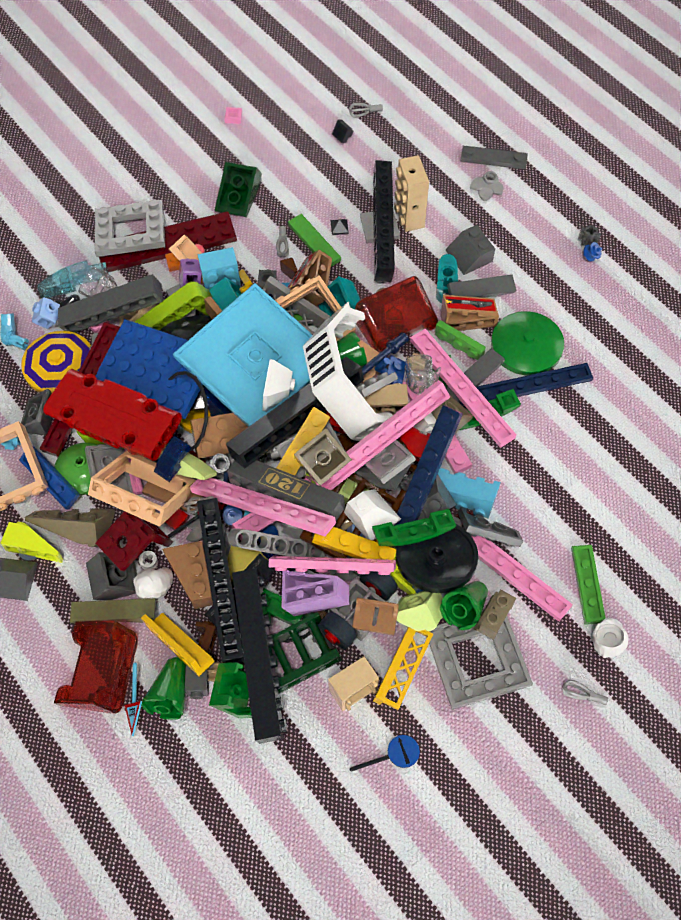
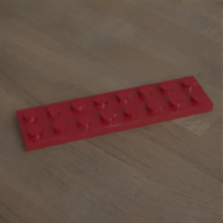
[99,211,237,273]

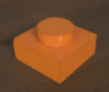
[165,253,180,272]

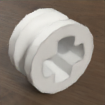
[139,551,158,570]

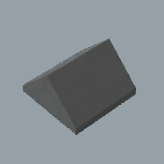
[21,389,52,436]
[0,558,38,601]

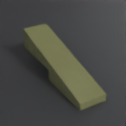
[70,598,155,624]

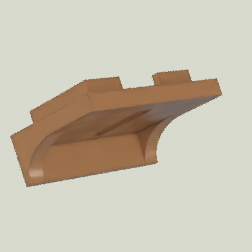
[352,597,399,636]

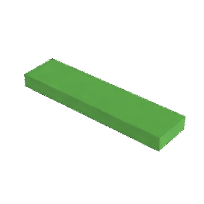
[288,213,341,267]
[571,545,605,625]

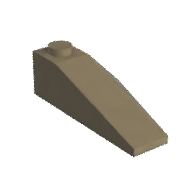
[25,508,115,547]

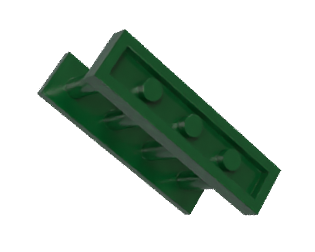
[272,612,343,694]

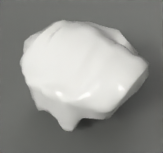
[133,567,173,599]
[592,618,629,658]

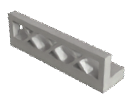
[263,276,330,335]

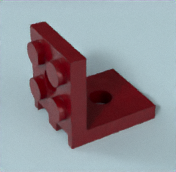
[95,511,173,571]

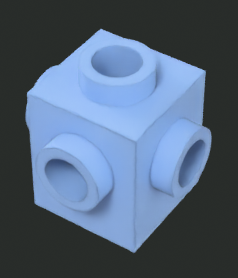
[32,297,60,329]

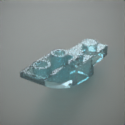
[37,260,110,298]

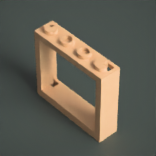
[275,275,356,342]
[0,421,49,511]
[88,451,196,527]

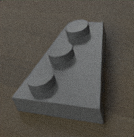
[458,507,523,547]

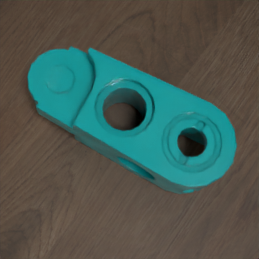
[436,254,458,303]

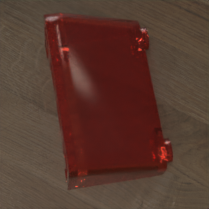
[355,276,438,353]
[54,620,138,714]

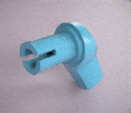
[0,313,29,350]

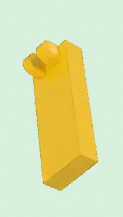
[239,269,253,293]

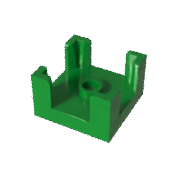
[209,662,252,718]

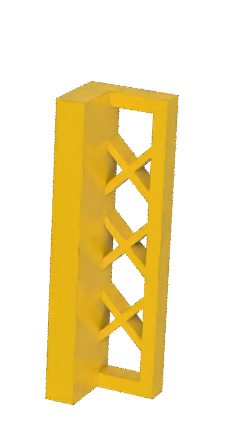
[141,613,215,676]
[373,627,433,710]

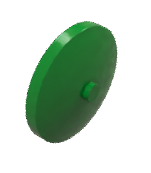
[491,311,564,376]

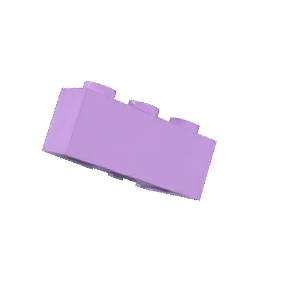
[282,570,349,616]

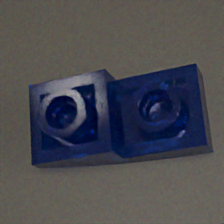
[154,436,191,482]

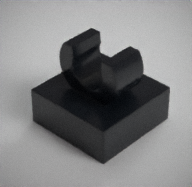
[332,120,354,143]

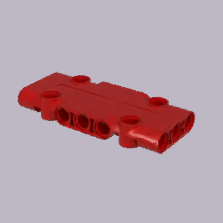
[43,369,182,461]

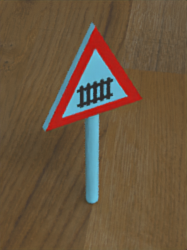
[124,663,142,736]

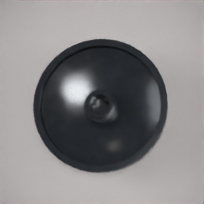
[396,524,478,593]

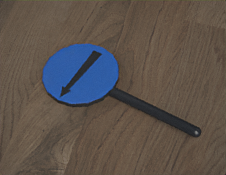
[349,735,420,772]

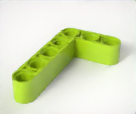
[134,282,212,330]

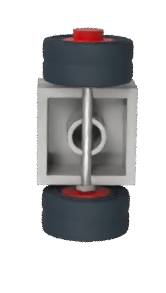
[318,571,398,649]

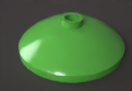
[54,442,98,495]

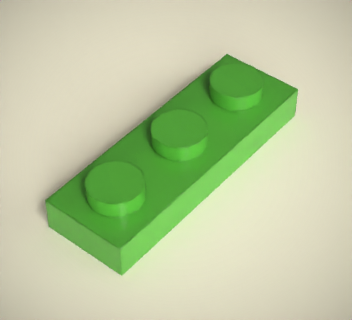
[435,320,486,360]

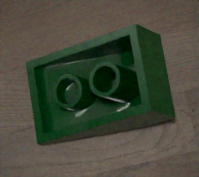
[214,162,262,218]

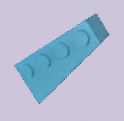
[438,468,501,519]

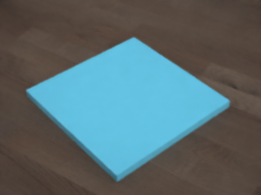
[173,283,312,427]

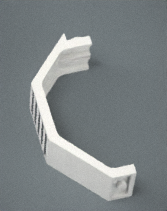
[303,302,390,441]

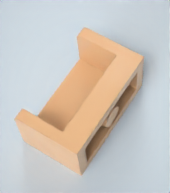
[169,235,202,261]

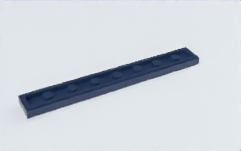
[460,363,593,409]

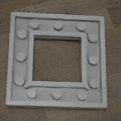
[95,200,165,257]
[425,613,533,710]

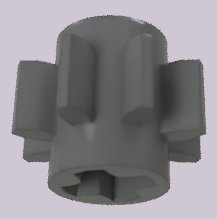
[578,225,601,246]

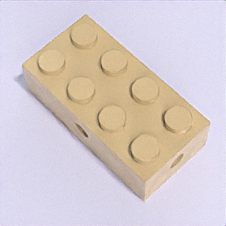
[394,155,429,232]

